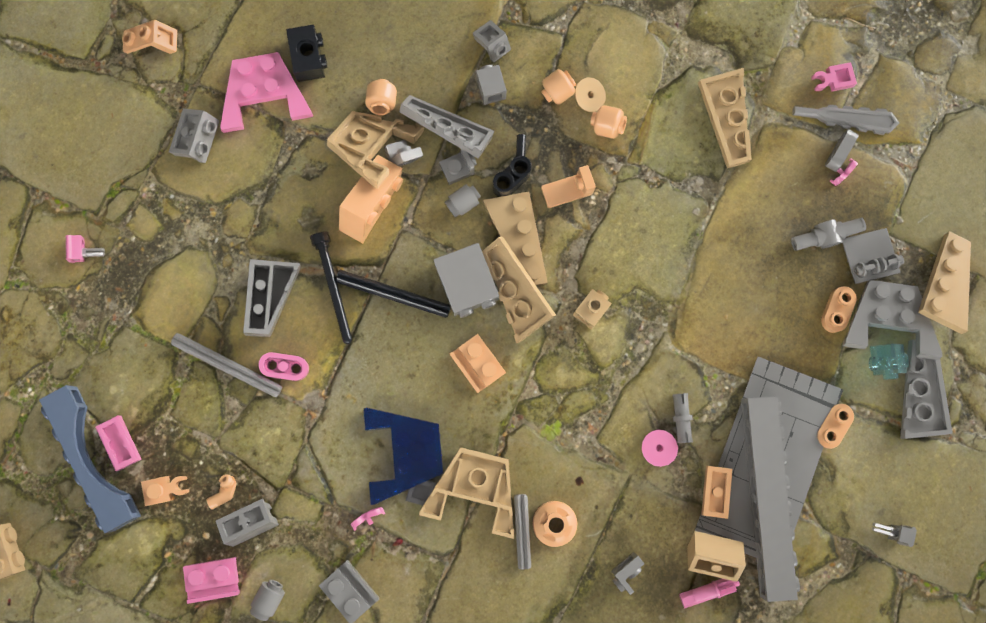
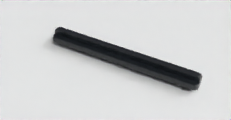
[336,270,451,318]

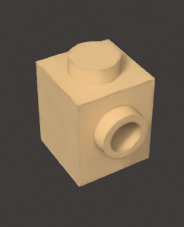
[573,289,612,329]

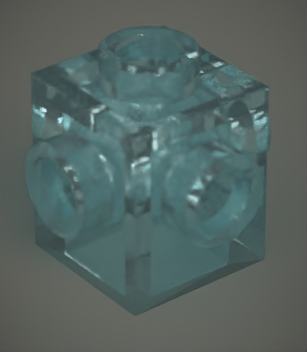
[869,344,909,380]

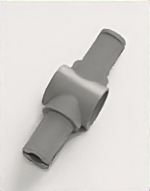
[791,217,866,251]

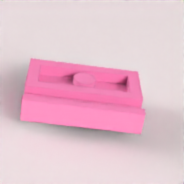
[183,557,240,604]

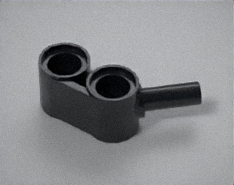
[492,134,532,197]

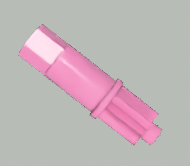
[679,578,740,609]

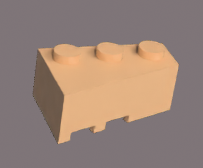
[339,155,403,244]

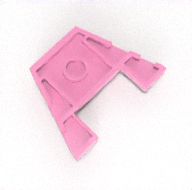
[220,52,313,133]

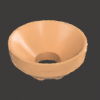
[532,501,577,547]

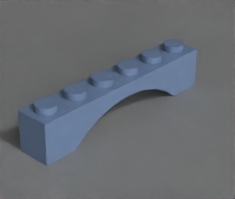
[39,385,141,533]

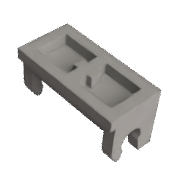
[216,499,279,547]

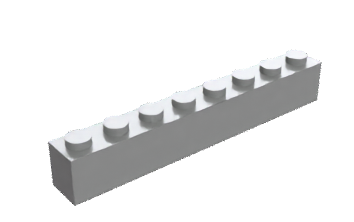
[741,396,800,602]

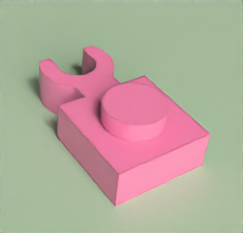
[811,62,857,92]

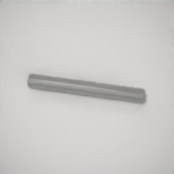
[171,333,282,397]

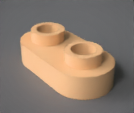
[821,286,857,333]
[817,404,854,449]

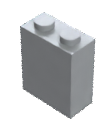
[433,243,499,318]

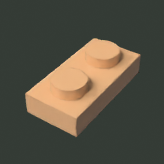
[701,466,733,519]

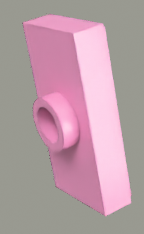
[95,415,142,471]

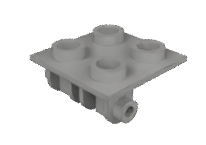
[842,228,904,284]

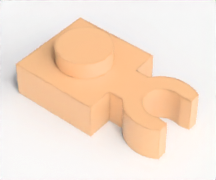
[141,476,189,506]

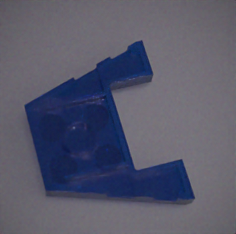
[364,408,443,505]

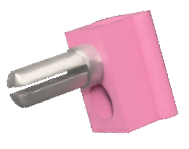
[66,235,105,263]

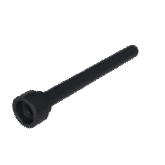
[310,231,352,345]

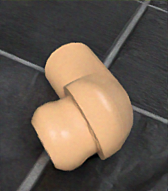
[207,474,237,509]

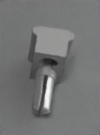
[872,523,917,547]

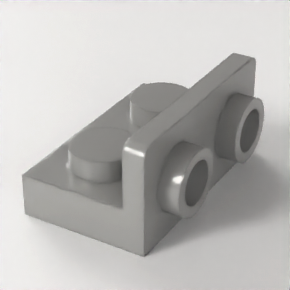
[169,109,219,163]

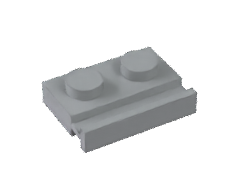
[319,560,380,623]

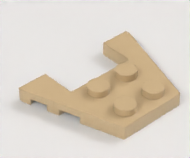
[327,111,424,189]
[419,447,514,539]

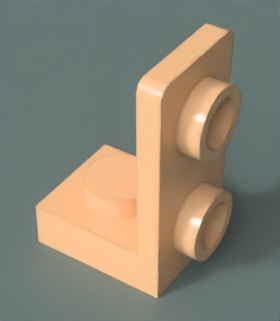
[122,20,177,54]
[541,165,596,208]

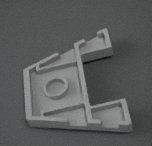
[842,280,943,360]

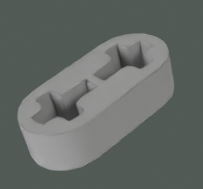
[825,129,859,172]

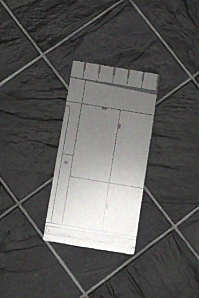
[695,357,843,558]

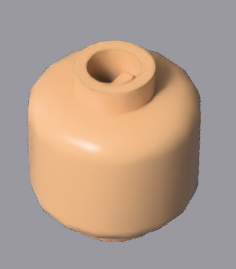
[541,69,576,105]
[365,79,397,116]
[591,105,627,139]

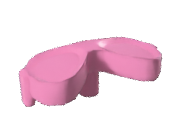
[830,158,858,186]
[351,507,385,531]

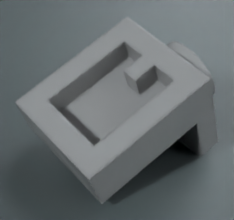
[473,20,511,62]
[384,140,423,167]
[439,149,477,185]
[611,552,644,595]

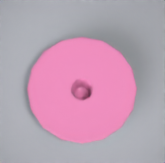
[642,430,678,467]

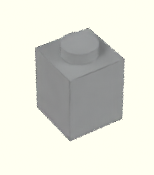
[476,65,507,105]

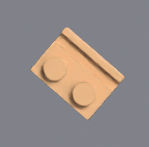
[450,334,506,394]

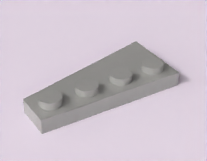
[399,95,494,159]
[900,339,953,439]

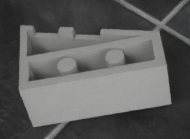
[243,259,301,337]

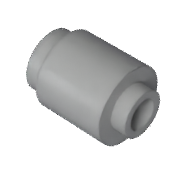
[444,184,481,218]
[250,580,285,621]

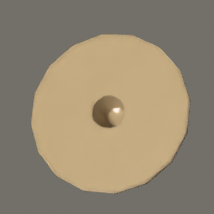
[575,77,606,112]

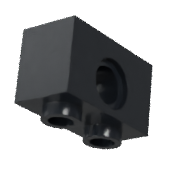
[286,24,328,82]

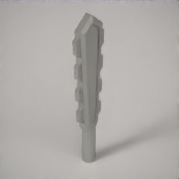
[792,105,899,135]

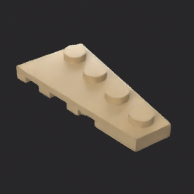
[698,68,752,169]
[483,192,548,286]
[918,231,971,334]
[482,237,556,343]

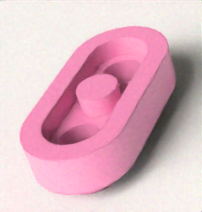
[259,352,309,381]

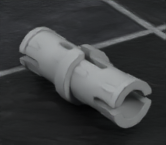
[672,393,693,443]

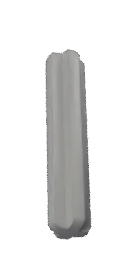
[514,494,531,570]

